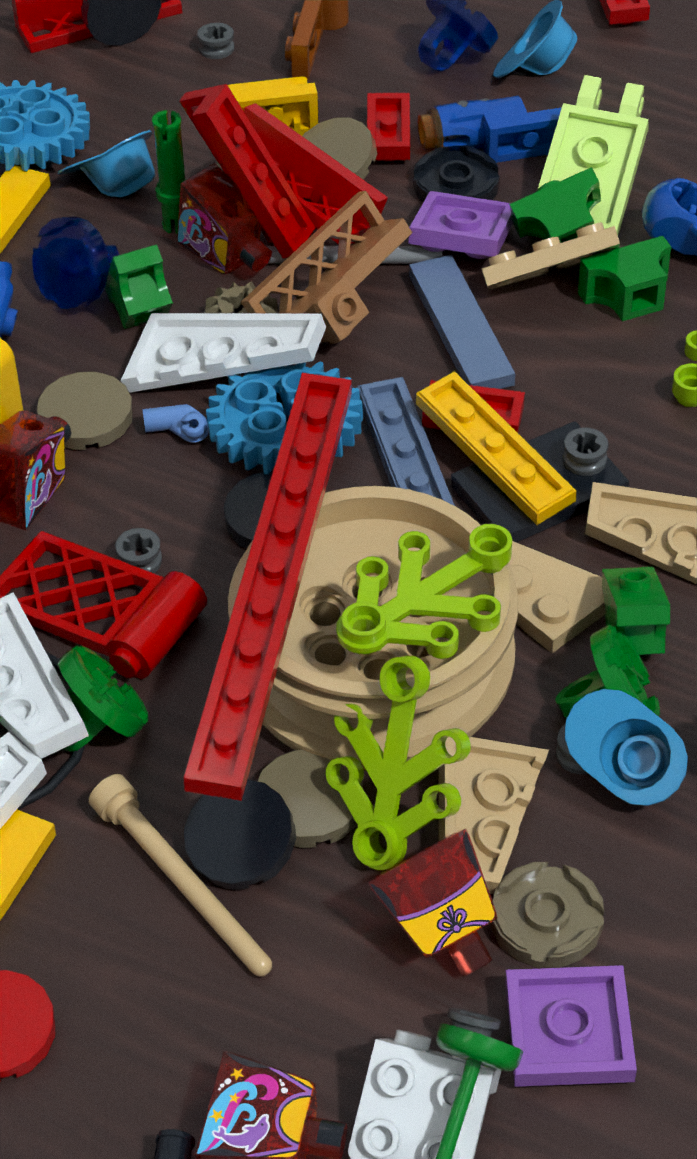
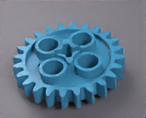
[0,80,90,171]
[206,361,363,474]

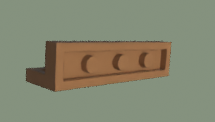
[241,191,412,314]

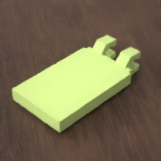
[538,75,649,235]

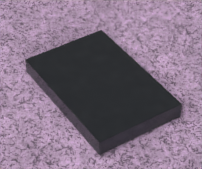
[451,421,629,542]

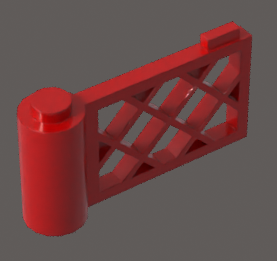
[0,531,207,679]

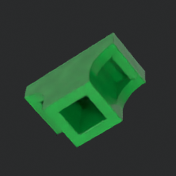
[509,167,601,243]
[578,236,671,322]
[104,244,173,329]
[602,567,670,655]

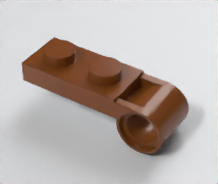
[285,0,349,80]

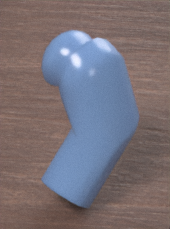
[143,404,209,443]

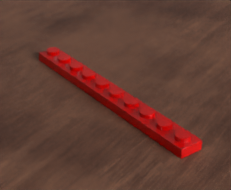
[184,373,352,801]

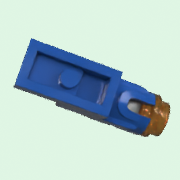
[417,95,562,163]

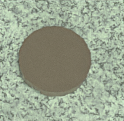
[303,118,377,180]
[37,372,133,450]
[258,750,363,848]
[491,862,604,968]

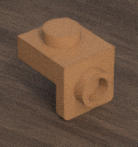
[312,277,369,344]

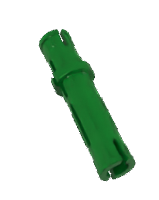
[152,110,191,234]

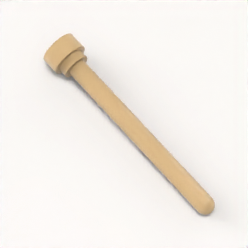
[89,774,272,977]

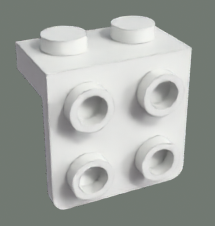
[348,1029,501,1159]

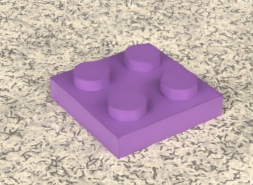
[408,191,513,259]
[505,965,637,1087]

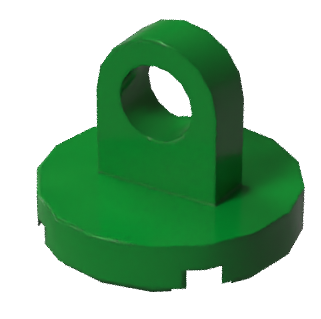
[555,625,660,719]
[58,646,148,752]

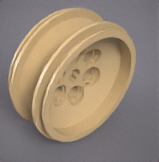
[228,486,518,770]

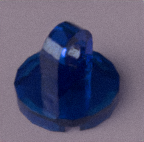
[418,0,498,71]
[32,216,119,309]

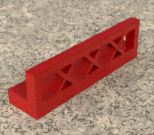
[12,0,182,53]
[179,84,315,259]
[244,103,388,244]

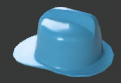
[493,0,578,78]
[57,130,155,197]
[565,689,688,806]

